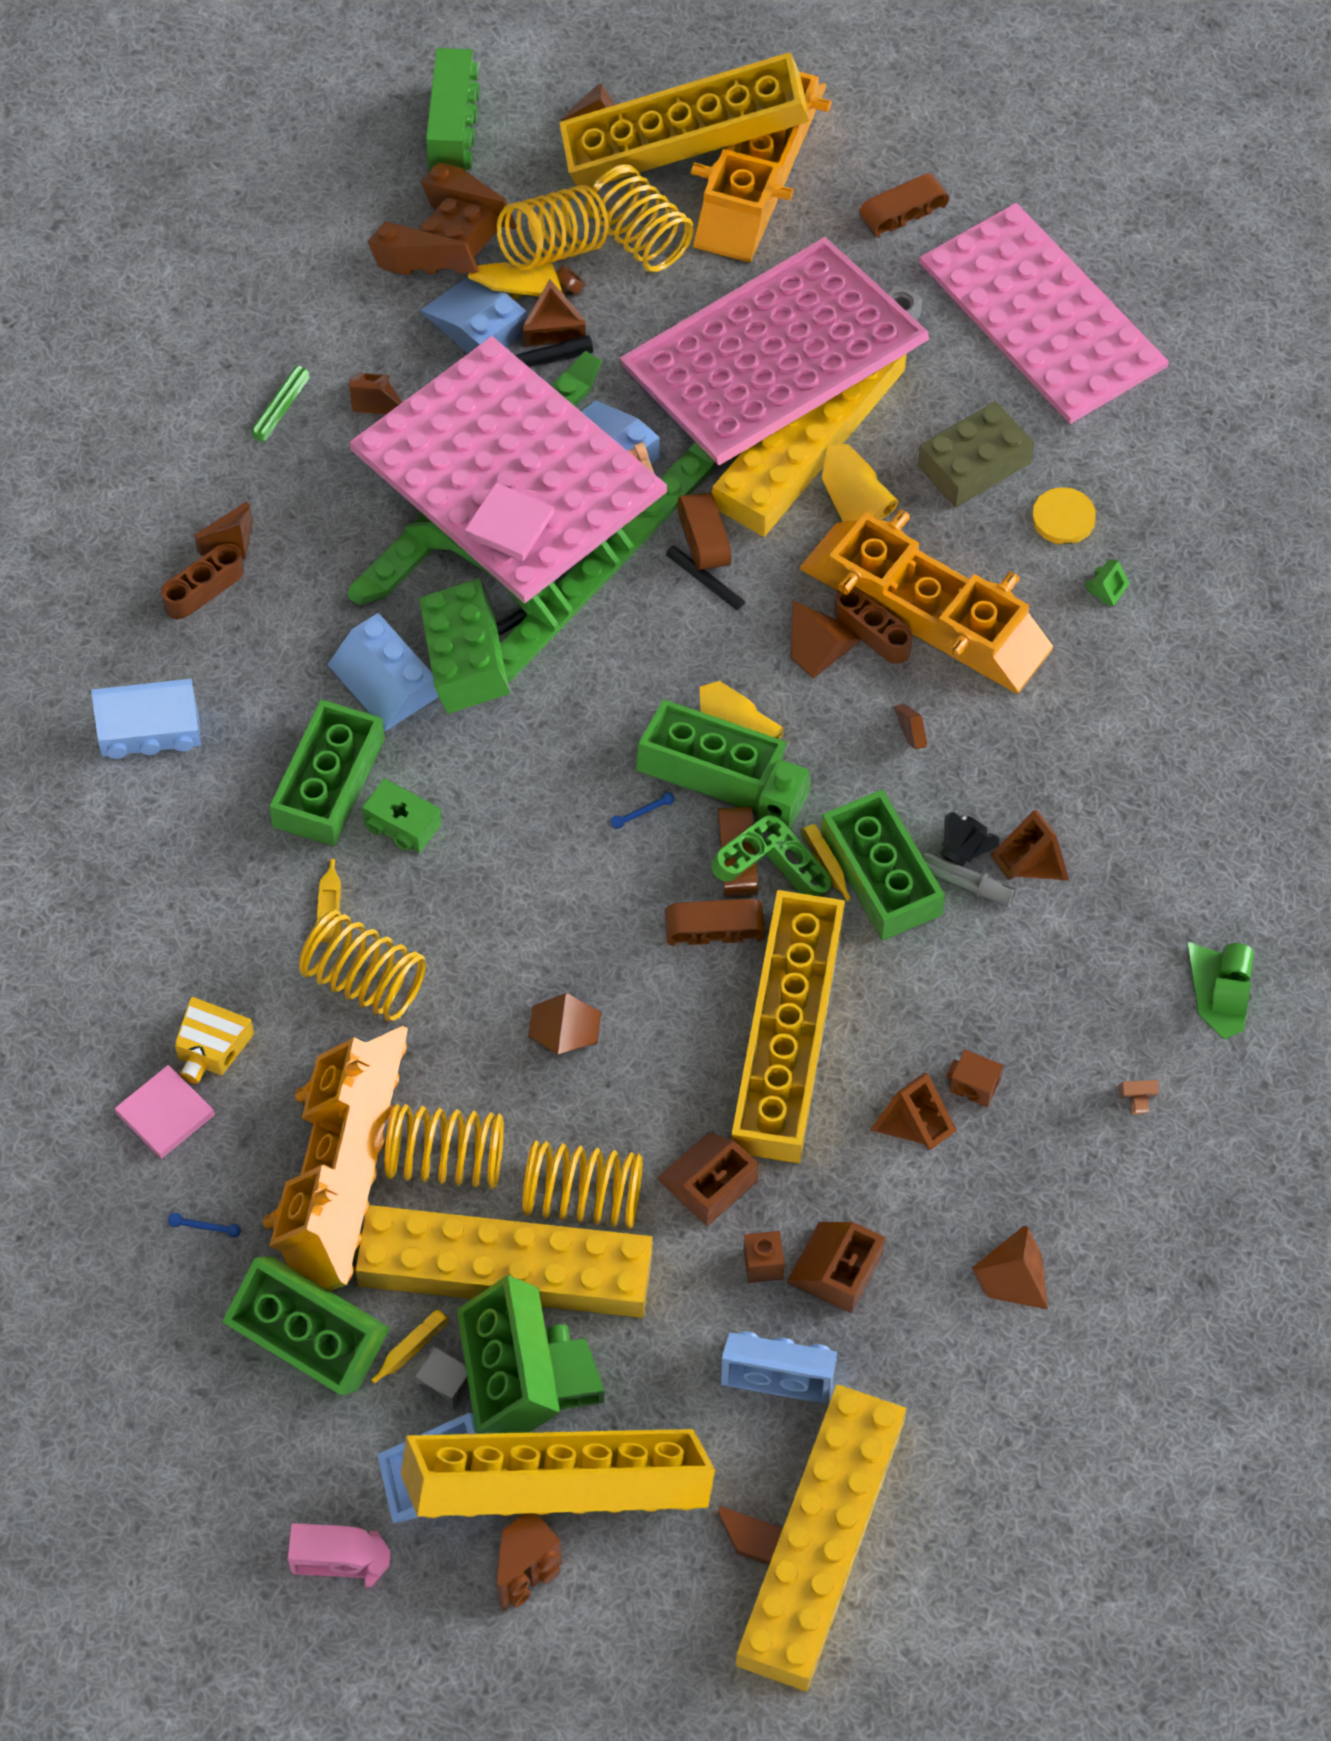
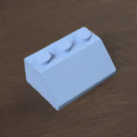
[328,613,438,731]
[91,679,201,759]
[721,1331,837,1404]

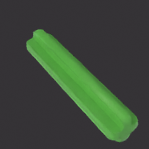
[251,366,309,442]

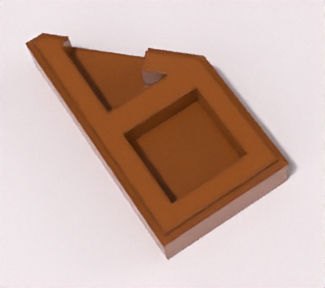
[893,703,928,750]
[718,1506,783,1565]

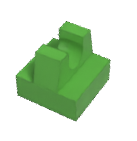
[1084,559,1130,606]

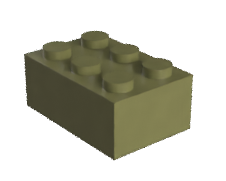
[918,401,1034,507]

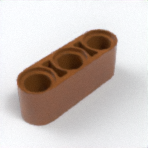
[859,173,950,237]
[678,492,732,570]
[161,543,244,619]
[834,586,913,664]
[718,806,758,896]
[665,899,766,946]

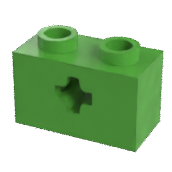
[362,778,442,853]

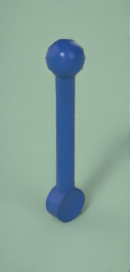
[611,792,675,829]
[168,1213,241,1238]

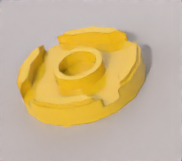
[1032,487,1096,544]

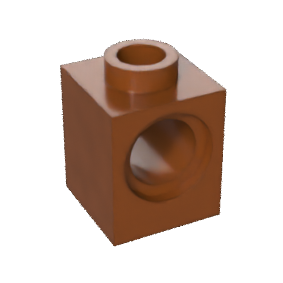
[946,1050,1004,1107]
[743,1231,785,1283]

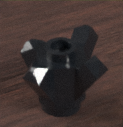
[940,812,1000,867]

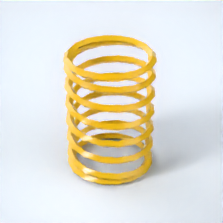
[586,164,693,272]
[497,184,609,270]
[298,910,426,1022]
[384,1103,504,1190]
[522,1140,643,1230]

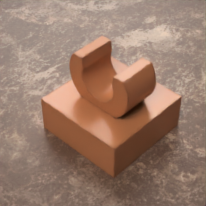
[1118,1080,1159,1115]

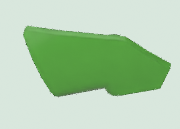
[1188,942,1254,1040]

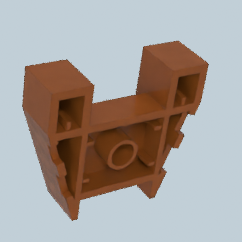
[367,162,517,275]

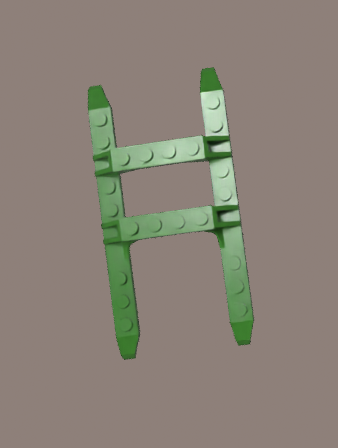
[347,351,716,682]

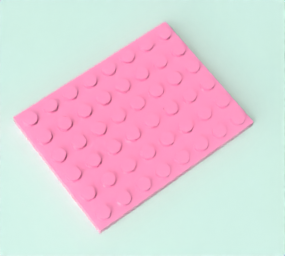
[620,237,929,466]
[350,336,667,604]

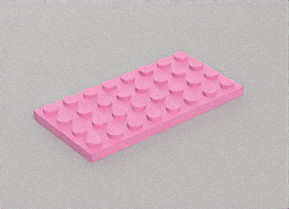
[919,203,1169,424]

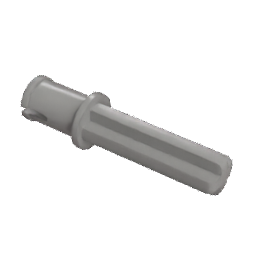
[922,853,1017,908]

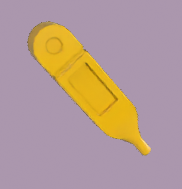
[801,824,852,902]
[316,859,341,943]
[371,1310,449,1384]

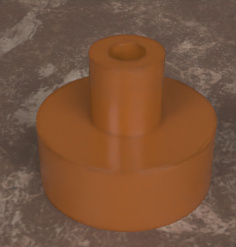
[556,265,586,296]

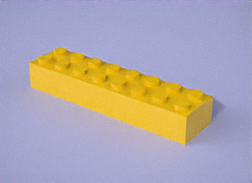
[559,52,810,187]
[712,354,906,537]
[731,890,845,1164]
[356,1205,652,1318]
[736,1384,907,1692]
[401,1429,715,1518]

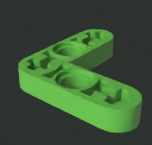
[710,815,832,897]

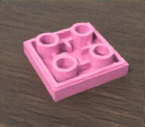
[465,482,554,561]
[114,1065,215,1159]

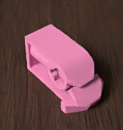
[288,1523,391,1588]

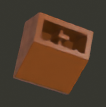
[658,1132,759,1226]
[787,1222,885,1314]
[497,1513,562,1611]

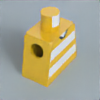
[175,996,254,1085]

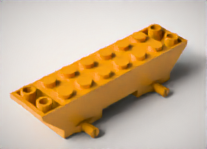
[691,71,831,263]
[800,510,1053,695]
[262,1026,408,1291]

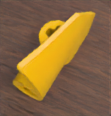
[468,262,562,300]
[822,444,899,522]
[699,681,784,739]

